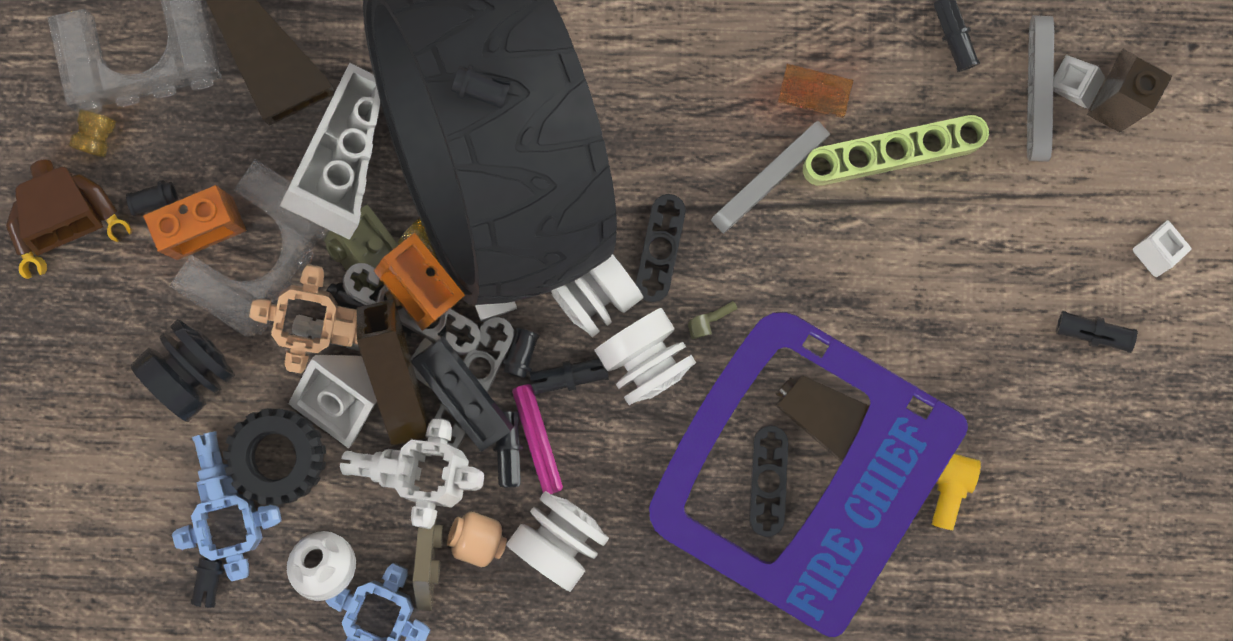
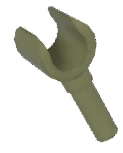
[688,301,738,339]

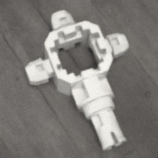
[340,419,484,529]

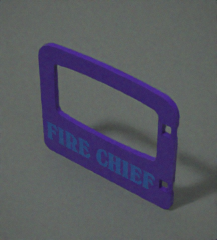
[649,312,968,637]

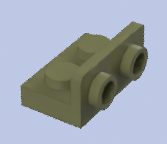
[324,204,398,297]

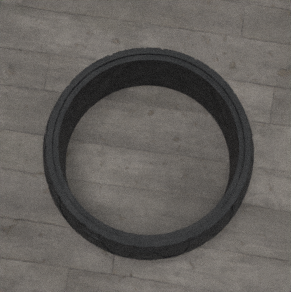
[363,0,617,305]

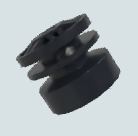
[130,319,235,422]

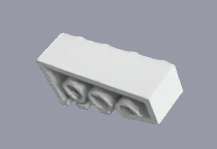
[280,63,380,240]

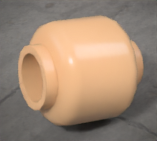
[447,512,507,567]

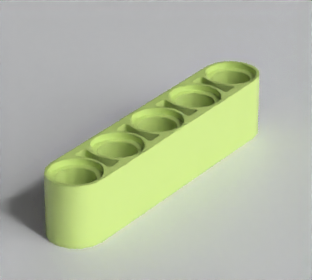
[803,115,989,186]

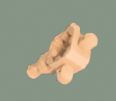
[249,264,358,373]

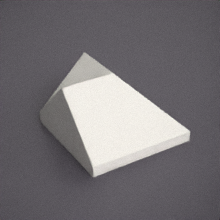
[288,355,377,448]

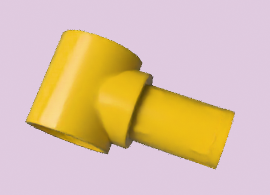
[932,454,981,531]

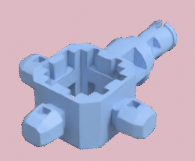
[172,431,282,581]
[325,563,430,641]

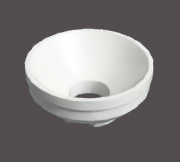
[287,531,356,601]

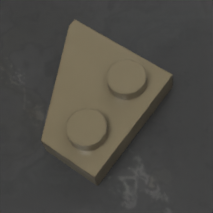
[413,519,443,611]

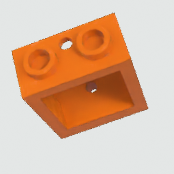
[143,185,247,260]
[374,233,465,331]

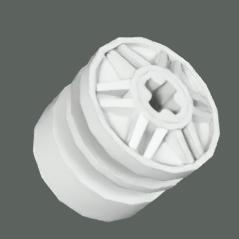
[551,254,644,338]
[594,308,696,405]
[506,491,609,592]

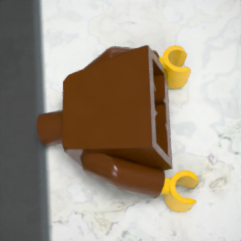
[6,159,132,279]

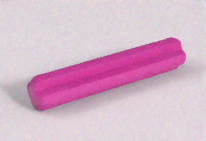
[512,384,563,494]

